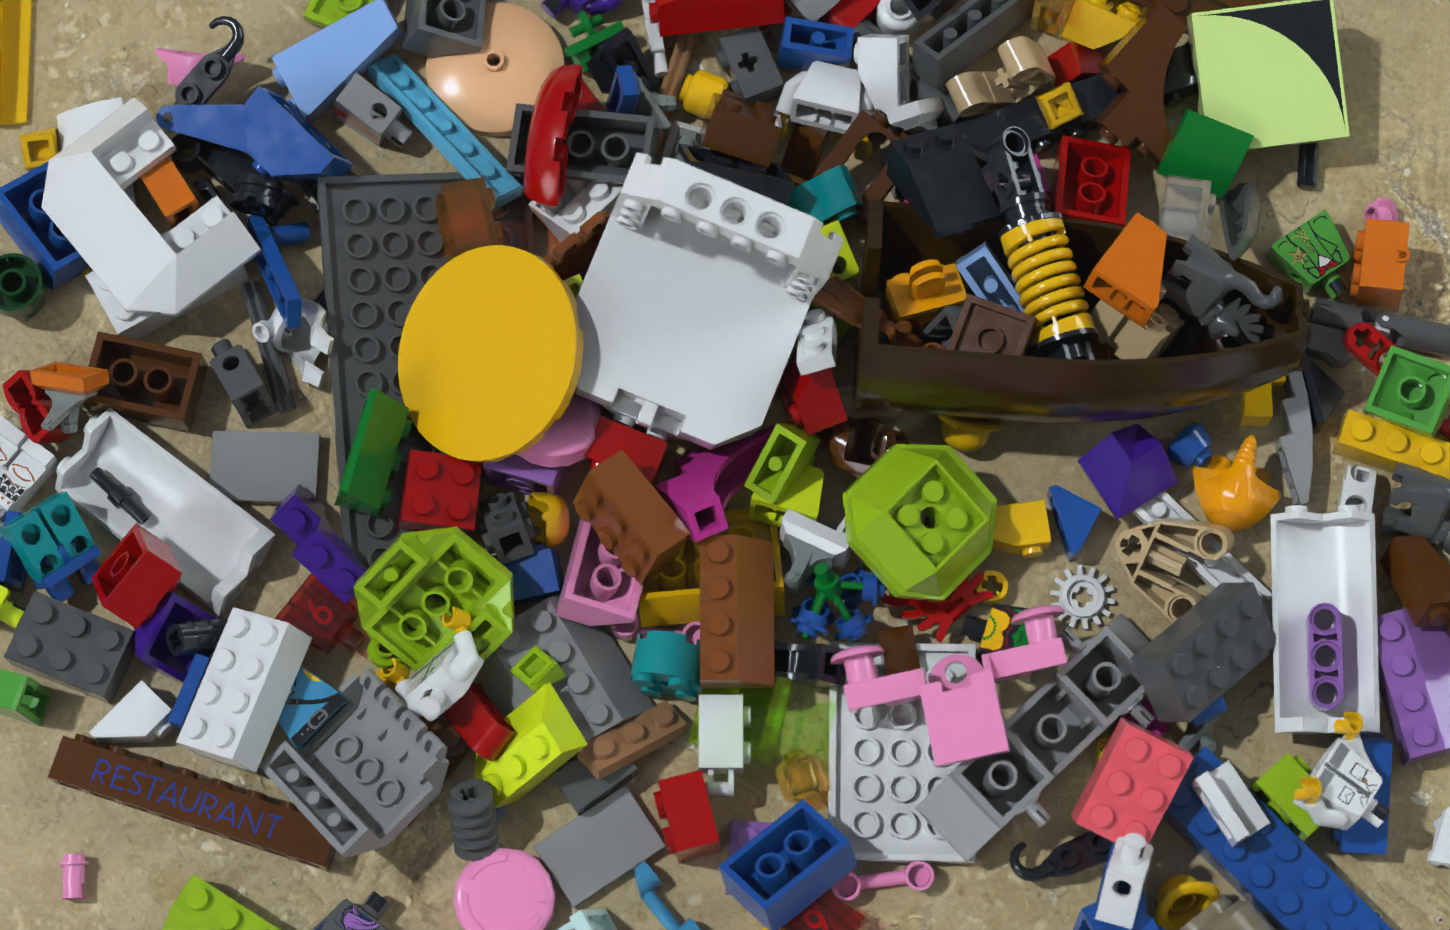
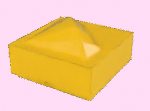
[1036,82,1083,129]

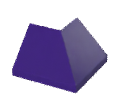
[1078,423,1178,521]
[134,592,217,684]

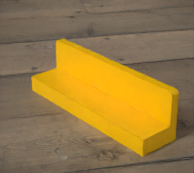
[0,0,33,125]

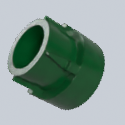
[0,253,48,321]

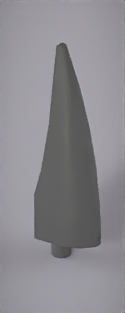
[1219,180,1262,260]

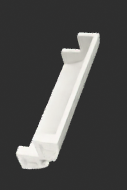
[55,407,275,616]
[1270,505,1380,734]

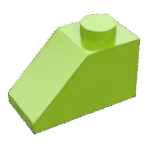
[744,421,821,504]

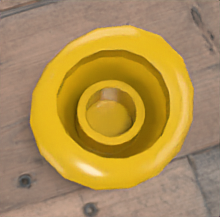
[937,415,1003,452]
[1154,875,1221,930]

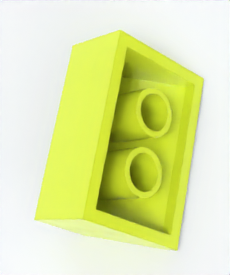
[474,683,588,809]

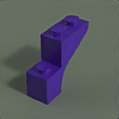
[270,484,367,604]

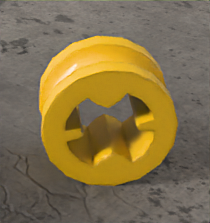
[975,570,1008,605]

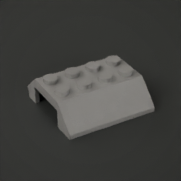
[473,594,654,742]
[259,669,449,858]

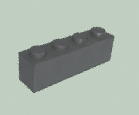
[912,0,1035,89]

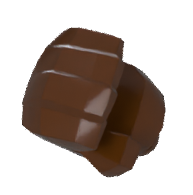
[814,416,909,478]

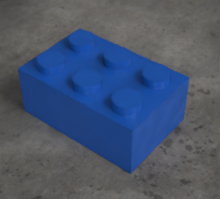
[718,799,858,930]

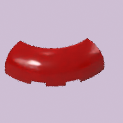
[523,65,582,206]

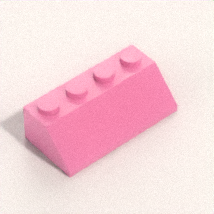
[555,518,643,626]

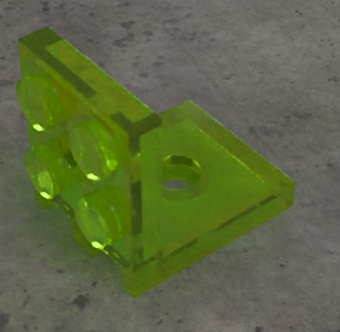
[688,676,792,766]

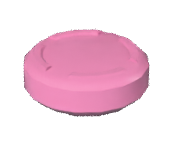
[516,392,601,467]
[453,848,556,930]

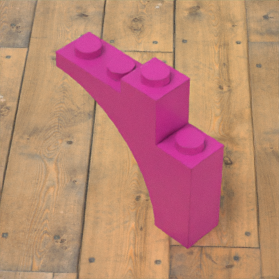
[655,425,775,542]

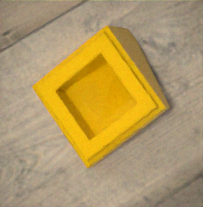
[19,127,59,170]

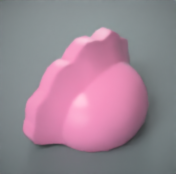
[1364,197,1399,223]

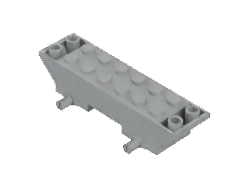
[915,613,1155,862]

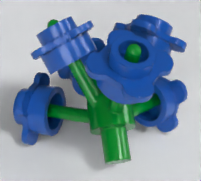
[790,563,888,641]

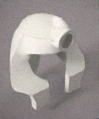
[252,299,334,388]

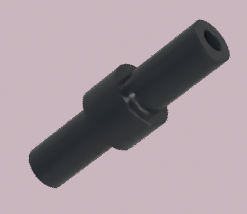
[89,467,150,525]

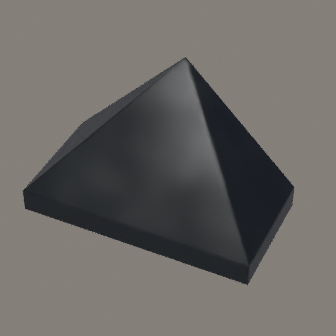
[1302,355,1345,433]

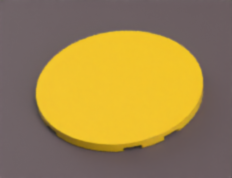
[398,245,584,463]

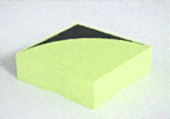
[1186,0,1350,151]

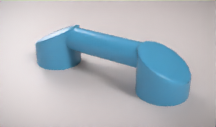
[634,861,701,930]

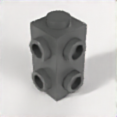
[477,491,537,565]

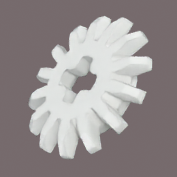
[1050,565,1115,630]

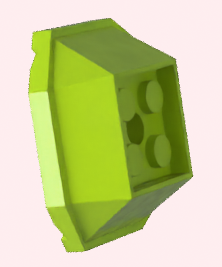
[842,444,997,602]
[354,526,515,672]

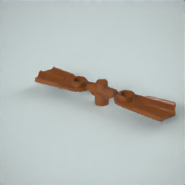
[811,275,947,349]

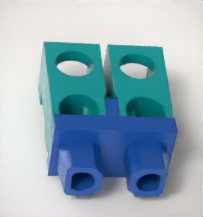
[0,491,102,602]

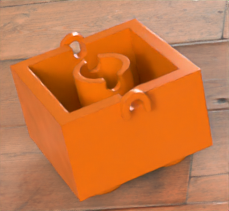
[1350,218,1410,312]

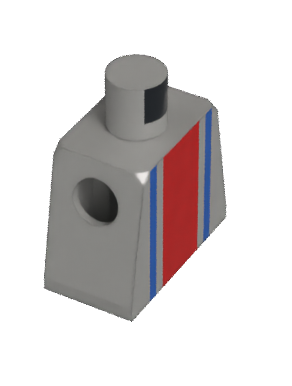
[334,73,413,149]

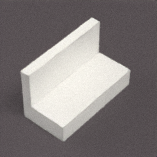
[1191,761,1270,847]

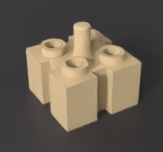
[1090,284,1186,359]

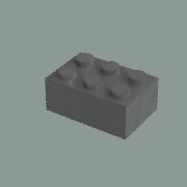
[4,591,136,705]

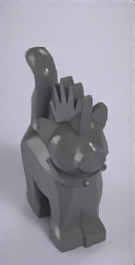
[1161,235,1283,346]
[1380,462,1450,555]

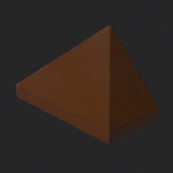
[781,123,830,181]
[876,625,920,676]

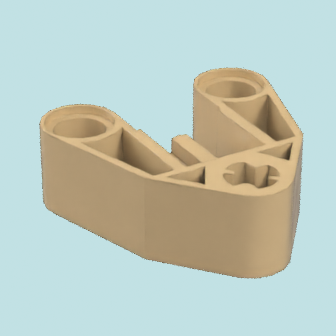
[946,36,1055,118]
[1115,517,1234,623]

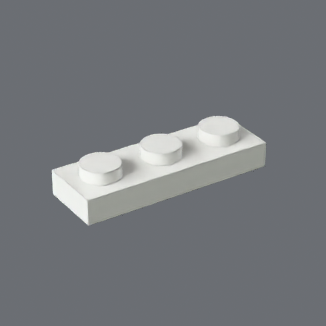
[797,309,837,376]

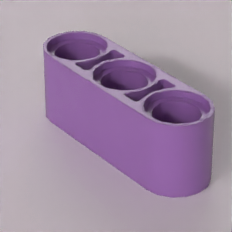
[1306,603,1344,712]

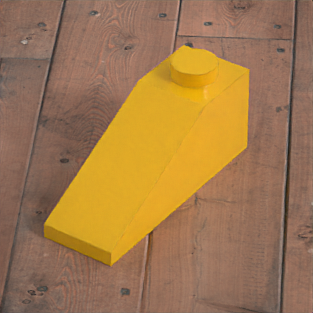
[992,500,1052,558]

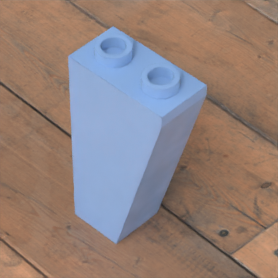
[272,0,403,123]

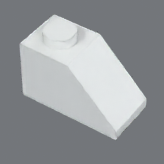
[89,680,173,744]

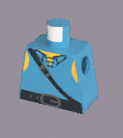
[278,666,349,751]

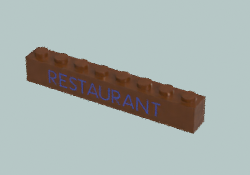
[48,734,336,872]

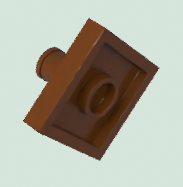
[947,294,1038,356]

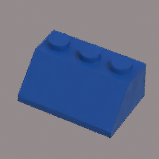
[0,161,89,290]

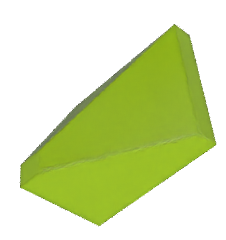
[510,645,566,691]

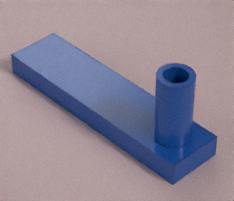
[248,215,310,329]

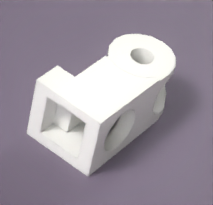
[1336,463,1376,513]

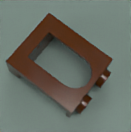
[812,108,911,220]

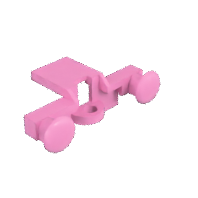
[831,605,1068,767]

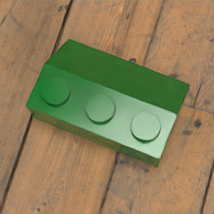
[334,388,412,517]

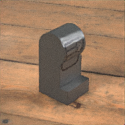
[1303,322,1357,368]

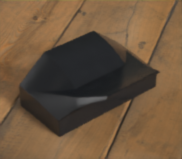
[586,27,661,94]

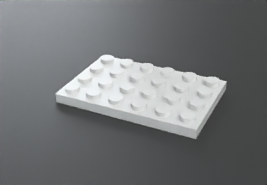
[828,642,976,864]

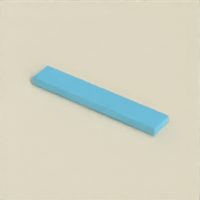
[367,53,524,210]

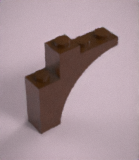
[1094,4,1188,184]
[1380,536,1450,632]

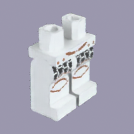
[0,416,59,522]

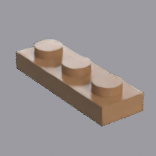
[577,701,688,781]

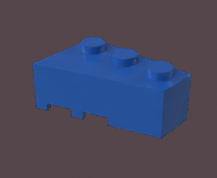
[1331,733,1393,854]

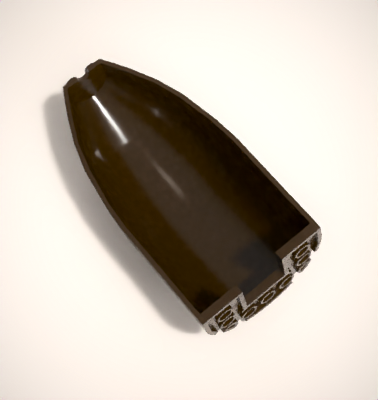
[853,200,1312,424]

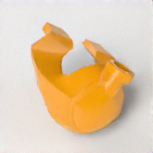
[1192,435,1282,544]

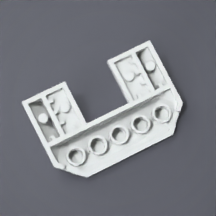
[41,97,262,316]

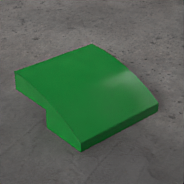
[1156,108,1254,199]

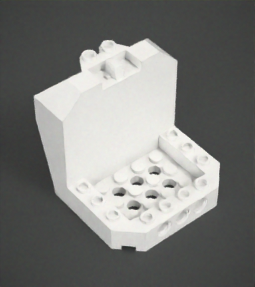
[575,152,844,450]

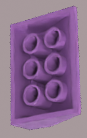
[1377,609,1450,766]

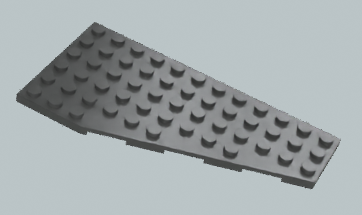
[317,172,535,599]

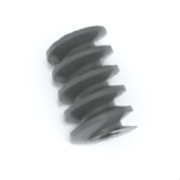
[447,778,499,861]

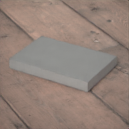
[209,431,321,504]
[533,785,666,908]

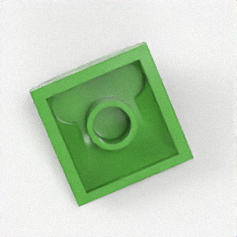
[1364,345,1450,438]

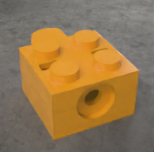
[883,259,967,337]

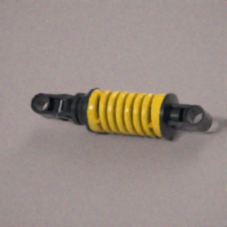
[984,126,1099,360]

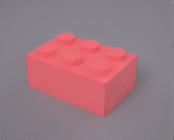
[1071,717,1194,844]

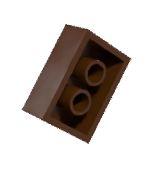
[83,331,208,432]

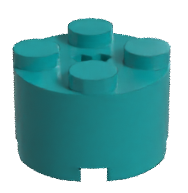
[630,630,702,701]

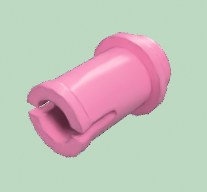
[59,853,89,900]

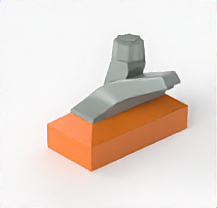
[30,361,109,434]

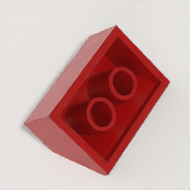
[1049,135,1131,226]

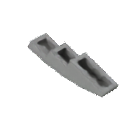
[1274,371,1313,506]

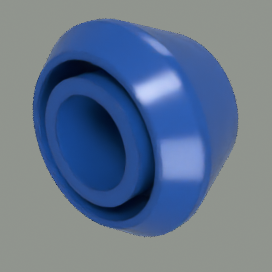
[1166,422,1213,468]

